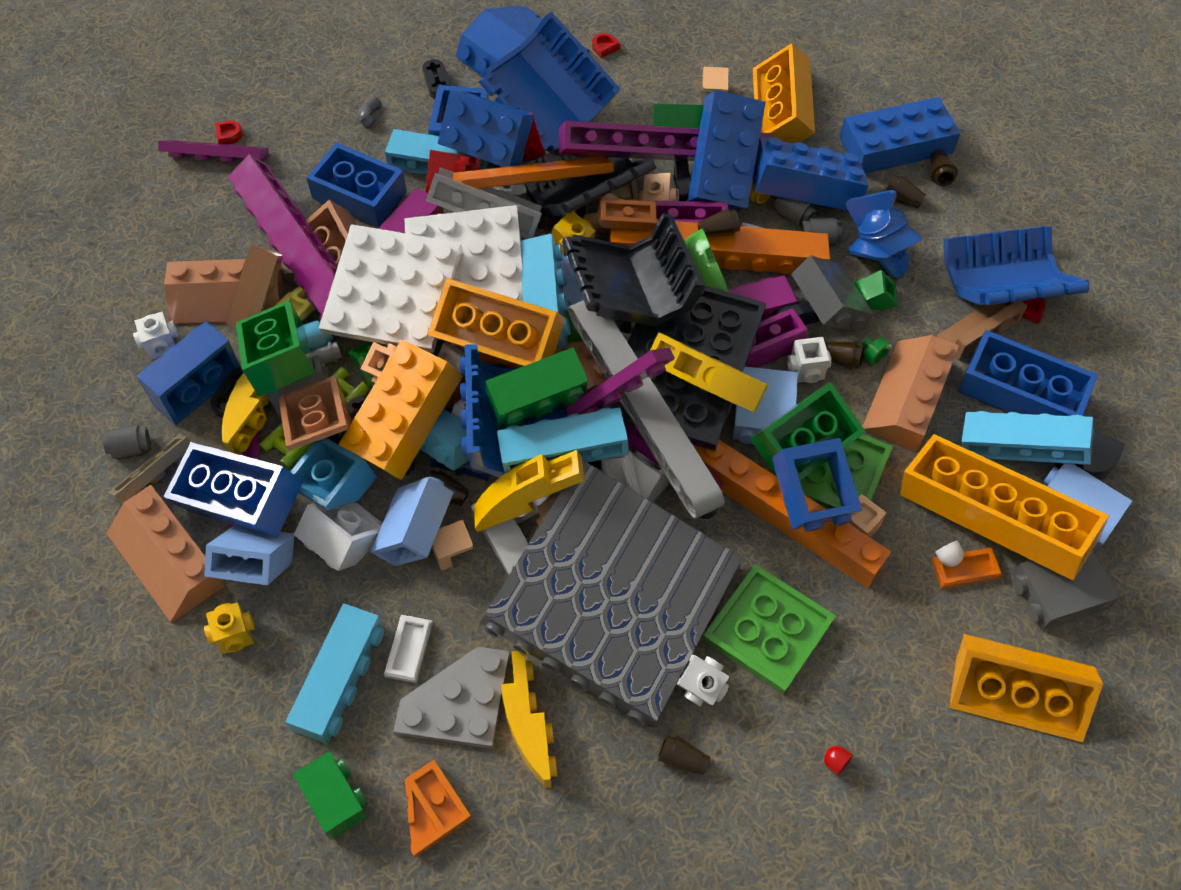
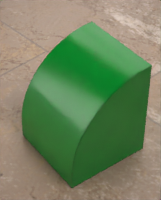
[853,270,898,310]

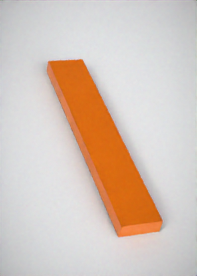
[453,156,614,189]

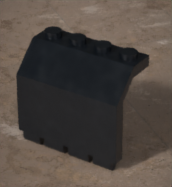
[524,148,657,217]
[562,213,705,326]

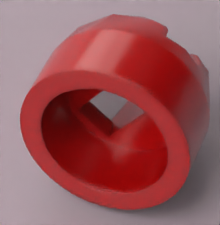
[824,746,854,776]

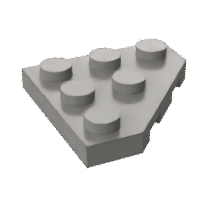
[393,647,510,749]

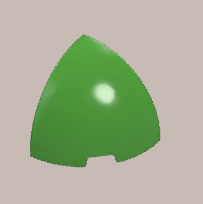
[684,228,729,292]

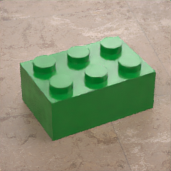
[235,300,315,397]
[485,347,588,430]
[750,382,866,481]

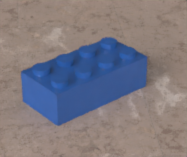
[687,90,766,212]
[839,97,961,173]
[753,137,869,211]
[958,330,1098,416]
[164,442,303,538]

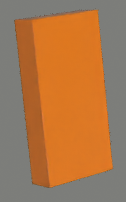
[931,547,1002,589]

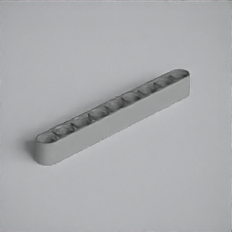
[568,300,725,519]

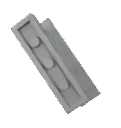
[426,167,542,239]

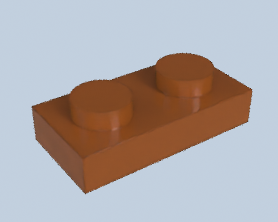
[599,198,657,230]

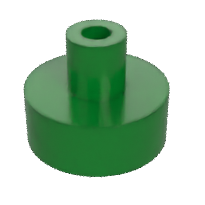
[861,336,892,366]

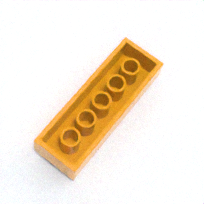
[900,434,1109,581]

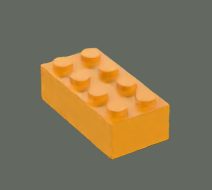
[427,278,566,367]
[339,339,463,480]

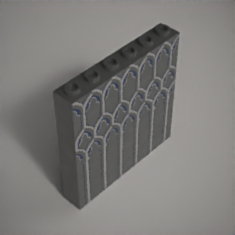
[480,460,742,726]

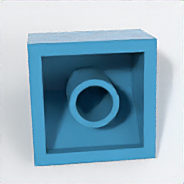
[290,438,377,510]

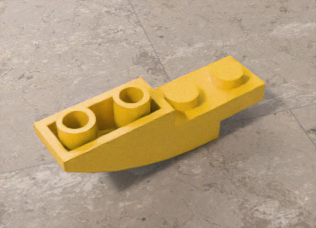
[650,332,768,412]
[222,373,270,455]
[474,450,585,532]
[501,651,557,788]

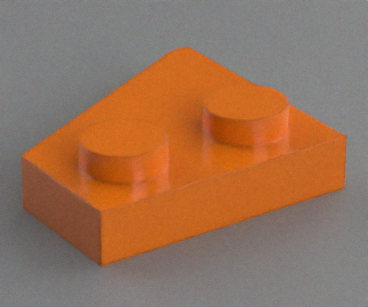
[405,760,472,858]

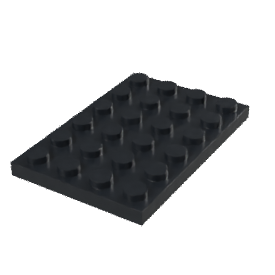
[600,286,766,451]

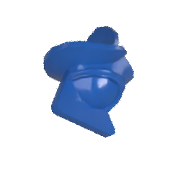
[846,190,923,278]

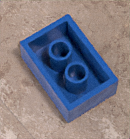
[437,91,534,167]
[306,142,407,228]
[136,321,241,426]

